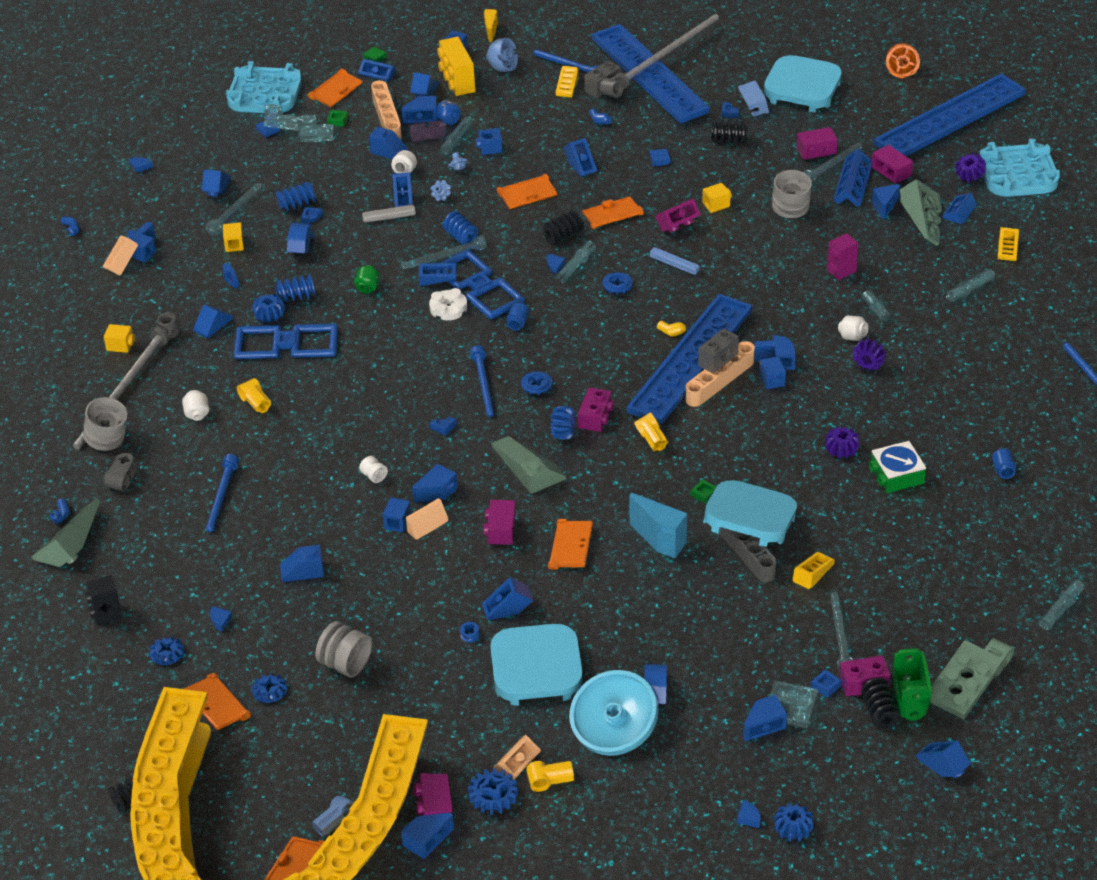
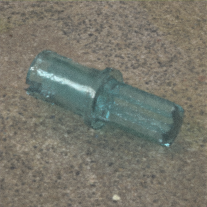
[861,290,890,320]

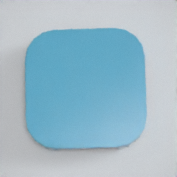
[764,55,841,112]
[226,61,301,114]
[980,139,1060,197]
[703,480,797,547]
[490,624,583,706]

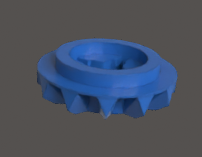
[603,272,632,295]
[521,372,552,395]
[149,636,184,665]
[252,673,287,703]

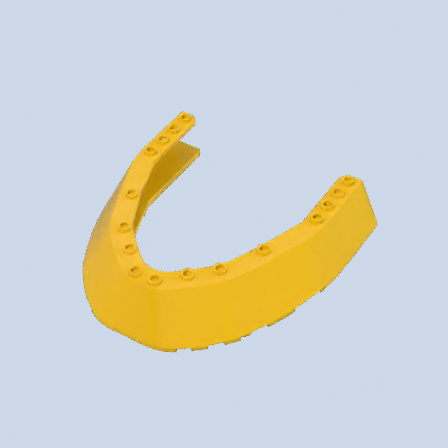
[130,687,428,880]

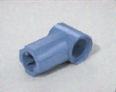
[312,795,354,839]

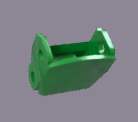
[893,649,932,721]

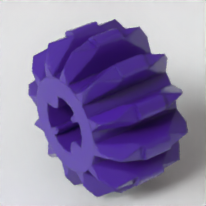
[955,152,986,183]
[853,338,886,372]
[825,426,859,459]

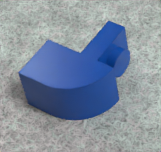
[126,222,156,262]
[287,223,315,253]
[754,335,796,370]
[644,664,667,704]

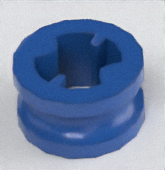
[460,622,480,643]

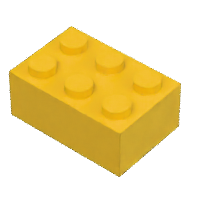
[437,37,475,96]

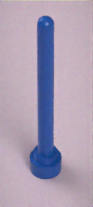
[533,49,598,73]
[1063,342,1097,386]
[470,345,494,417]
[206,454,239,532]

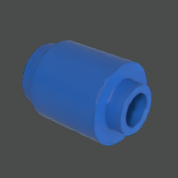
[506,303,529,331]
[992,449,1016,479]

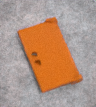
[308,68,363,107]
[497,174,558,209]
[582,196,644,229]
[548,519,593,570]
[184,673,251,730]
[264,836,325,880]

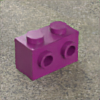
[796,127,838,160]
[872,145,913,184]
[655,198,701,233]
[827,233,858,280]
[578,387,614,432]
[484,500,516,545]
[839,655,890,697]
[413,773,452,816]

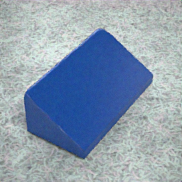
[358,59,397,82]
[942,193,976,224]

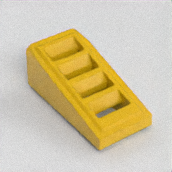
[484,9,498,42]
[555,66,579,98]
[998,227,1019,261]
[793,552,835,589]

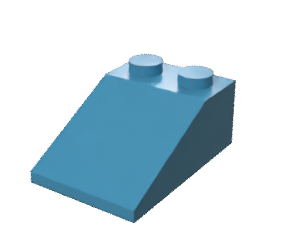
[629,493,687,558]

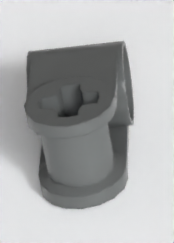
[104,453,136,491]

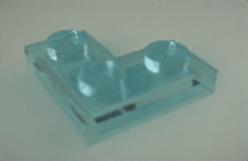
[264,104,299,131]
[298,115,334,142]
[769,680,818,729]

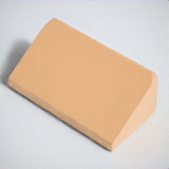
[103,236,138,275]
[406,498,448,539]
[493,734,541,780]

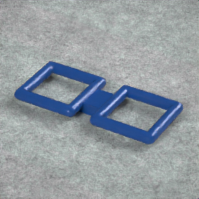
[440,250,525,319]
[233,324,338,359]

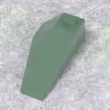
[900,179,942,246]
[491,436,566,494]
[31,498,100,567]

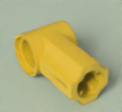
[237,378,271,414]
[634,412,668,451]
[526,761,574,792]

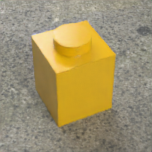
[702,183,732,213]
[223,223,244,252]
[104,324,135,353]

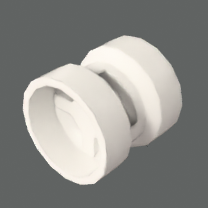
[359,456,388,483]

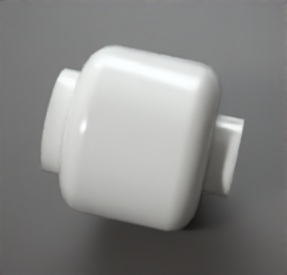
[391,150,417,173]
[838,315,868,341]
[182,390,209,421]

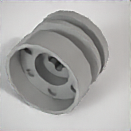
[772,170,812,218]
[83,397,127,451]
[315,621,372,677]

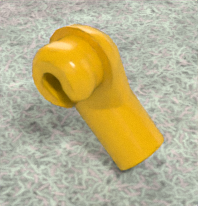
[657,321,686,337]

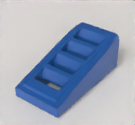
[419,263,457,286]

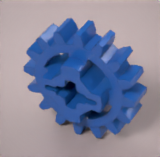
[468,768,518,815]

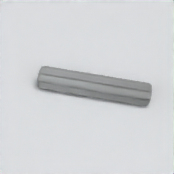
[362,205,416,223]

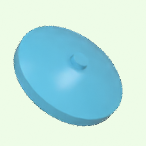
[569,670,659,756]

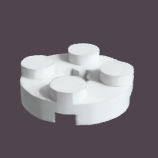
[429,288,467,320]

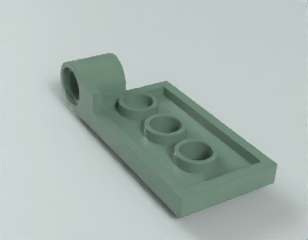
[930,638,1014,720]

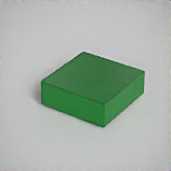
[363,47,387,62]
[327,110,348,127]
[690,479,716,504]

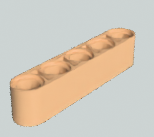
[371,81,402,140]
[686,341,755,407]

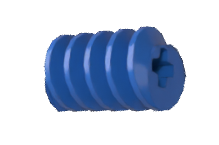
[276,182,316,212]
[442,211,479,248]
[275,274,315,302]

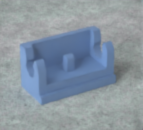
[738,80,769,116]

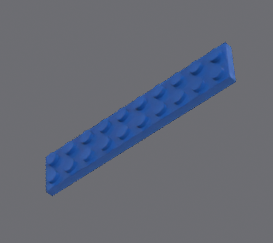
[592,24,710,124]
[873,73,1026,156]
[627,294,753,425]

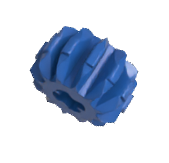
[252,293,285,324]
[550,406,576,440]
[774,802,814,842]

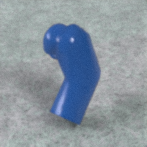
[589,109,612,125]
[61,216,80,236]
[50,499,70,524]

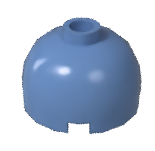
[486,38,518,72]

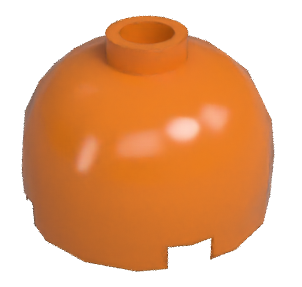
[886,43,920,78]

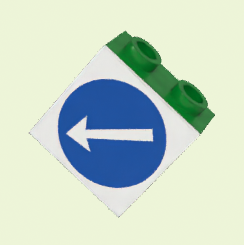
[869,441,926,493]

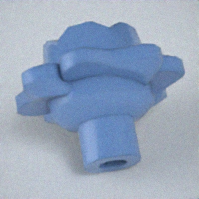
[448,152,468,171]
[431,180,451,201]

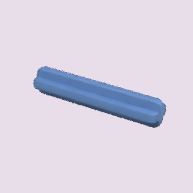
[650,247,700,275]

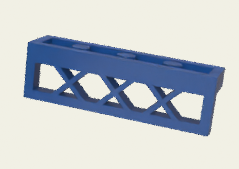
[833,148,872,207]

